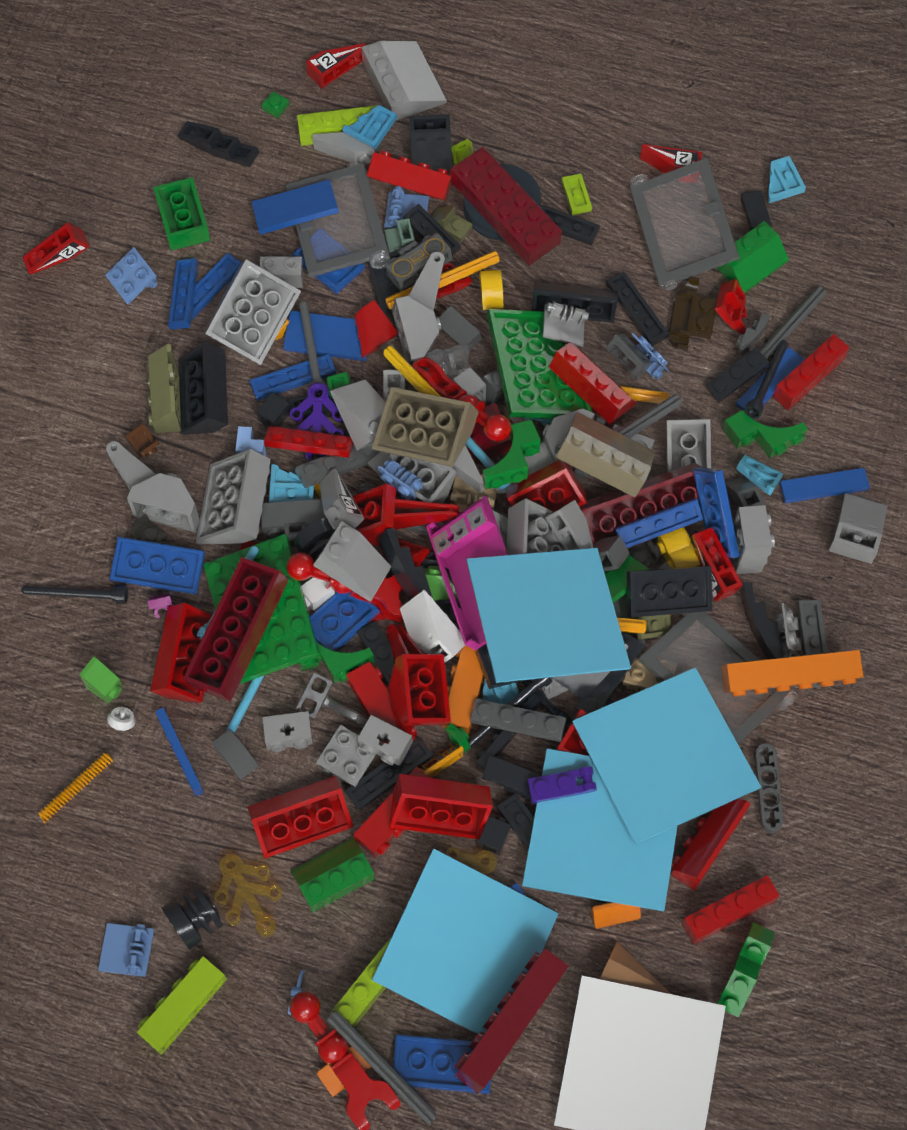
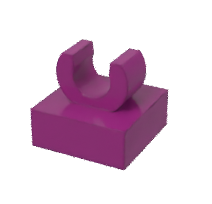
[148,593,172,618]

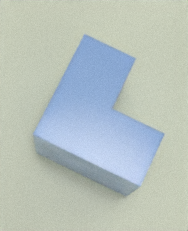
[235,426,266,456]

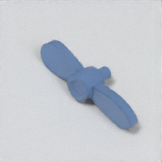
[288,969,305,1015]

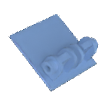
[384,186,429,231]
[105,247,158,305]
[632,333,669,379]
[378,459,423,501]
[98,923,154,977]

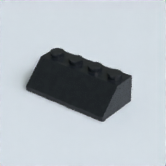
[532,281,618,323]
[179,342,228,435]

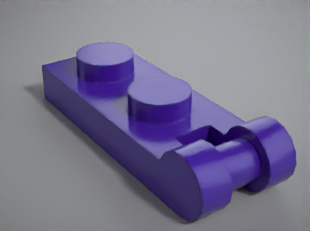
[528,766,597,804]

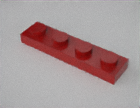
[264,426,354,458]

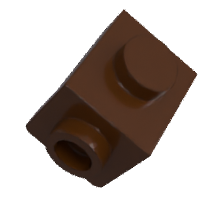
[125,424,160,458]

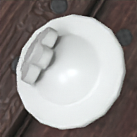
[107,707,136,731]

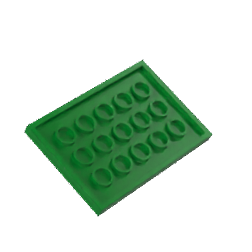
[487,309,592,419]
[203,534,320,685]

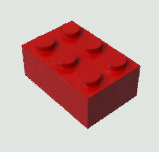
[506,460,587,512]

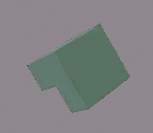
[384,218,414,253]

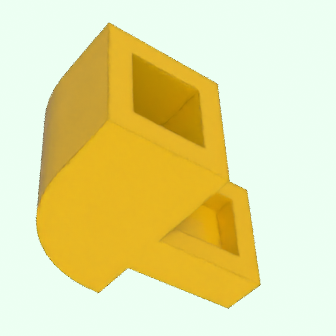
[479,269,504,310]

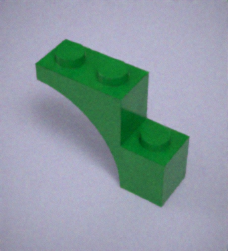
[722,410,808,458]
[483,420,540,490]
[298,643,374,683]
[717,922,775,1017]

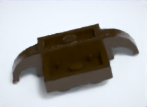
[669,276,717,351]

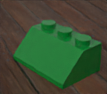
[716,221,789,293]
[604,555,650,603]
[291,838,375,913]

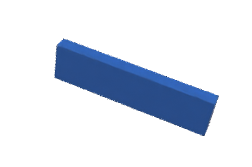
[191,253,241,321]
[168,258,198,330]
[735,347,805,412]
[249,354,336,401]
[779,468,870,504]
[614,498,703,548]
[156,708,204,796]

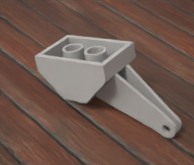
[392,252,445,367]
[494,409,595,494]
[106,441,200,533]

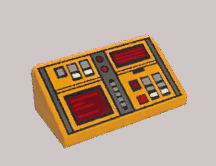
[419,743,464,778]

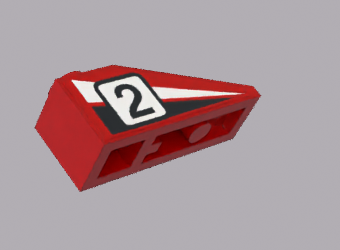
[306,43,366,89]
[640,144,702,184]
[22,222,90,275]
[692,527,743,602]

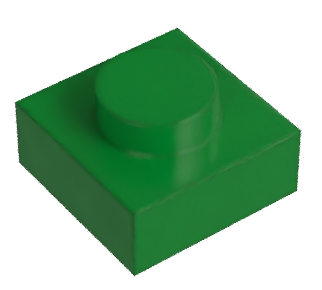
[262,91,290,118]
[327,372,351,400]
[445,723,471,753]

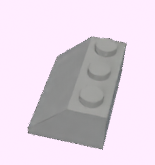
[379,454,457,504]

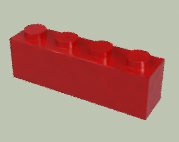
[367,150,452,201]
[773,334,850,411]
[346,662,417,744]
[353,766,429,858]
[682,875,780,945]

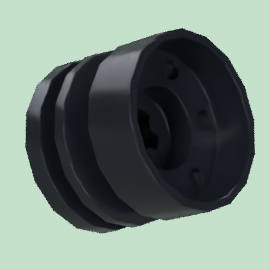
[294,518,335,563]
[161,884,223,950]

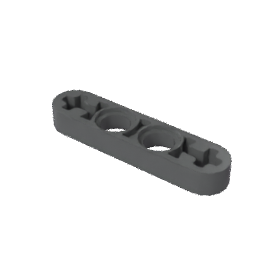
[754,743,783,834]

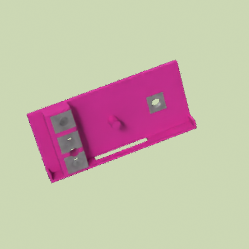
[426,496,508,650]

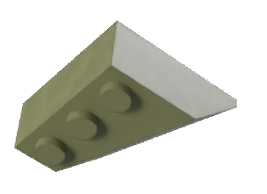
[148,344,181,433]

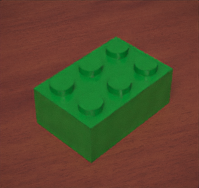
[153,177,210,251]

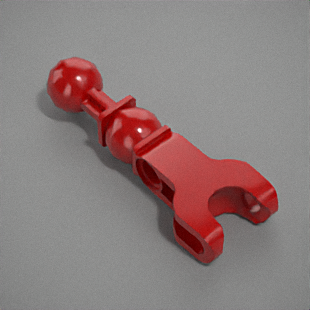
[412,357,512,442]
[287,552,405,624]
[289,991,401,1130]

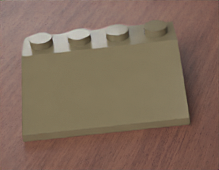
[372,387,479,467]
[556,412,655,497]

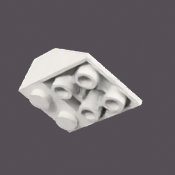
[400,590,465,662]

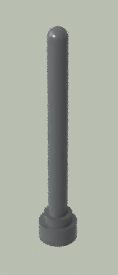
[299,301,326,392]

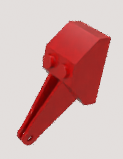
[352,483,459,546]
[387,624,451,726]

